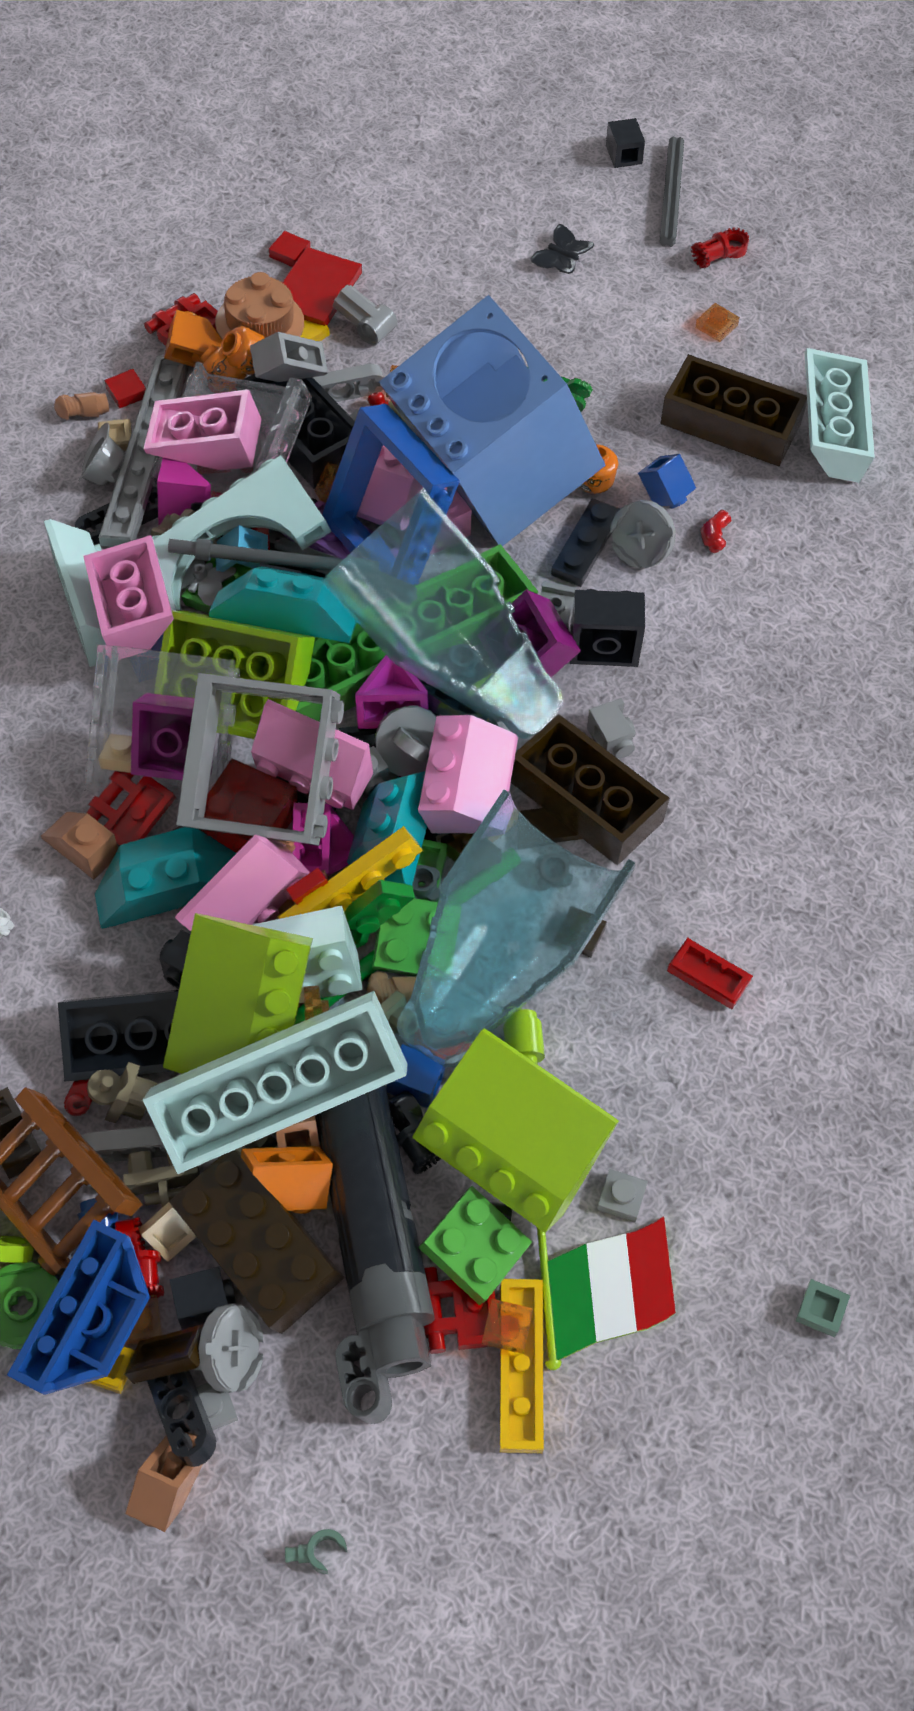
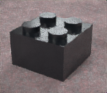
[570,589,645,667]

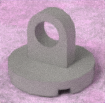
[610,500,676,568]
[375,706,436,777]
[192,1304,263,1393]

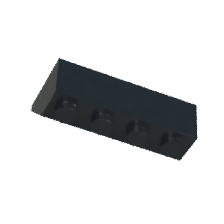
[237,373,355,489]
[58,989,179,1082]

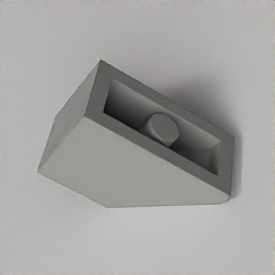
[250,332,328,382]

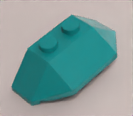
[209,566,357,643]
[347,771,427,886]
[94,827,237,929]

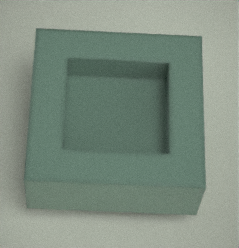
[795,1279,851,1338]

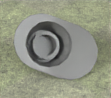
[78,422,125,486]

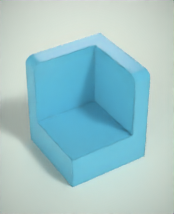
[216,525,268,572]

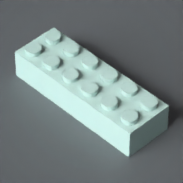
[143,991,408,1174]

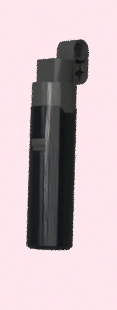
[315,1085,435,1424]

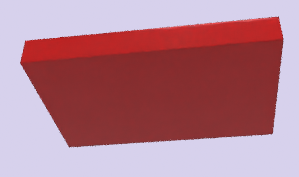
[282,247,362,326]

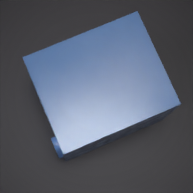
[379,295,606,546]

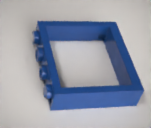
[322,404,460,586]

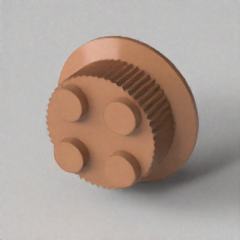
[215,272,304,340]

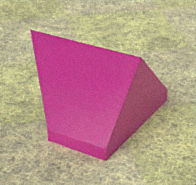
[157,458,211,526]
[355,646,429,729]
[293,803,354,876]

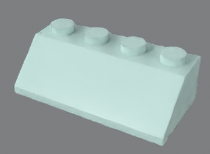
[804,348,875,483]
[44,519,113,667]

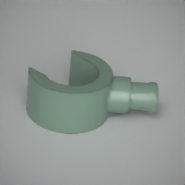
[285,1529,347,1574]

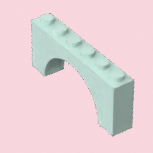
[152,455,331,611]

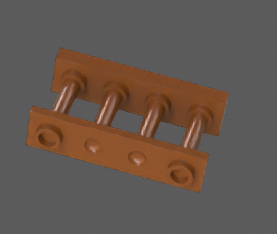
[0,1087,143,1276]

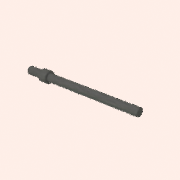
[168,538,378,577]

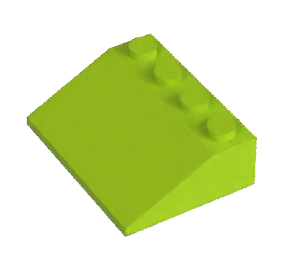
[154,610,315,739]
[163,913,313,1074]
[412,1028,619,1233]

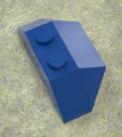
[7,1220,150,1395]

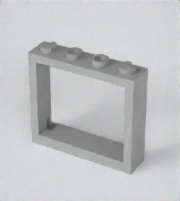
[176,673,344,846]

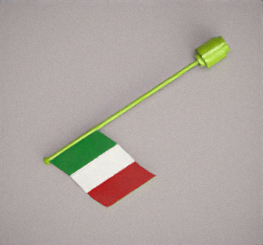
[503,1009,676,1370]

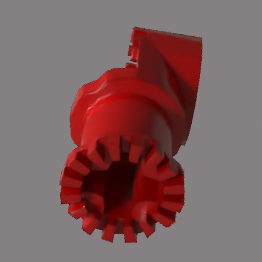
[691,227,749,269]
[115,1217,165,1301]

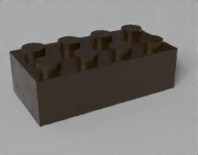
[660,354,807,467]
[510,714,670,866]
[169,1149,345,1334]

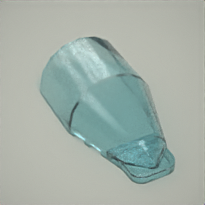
[320,489,563,739]
[397,790,636,1067]

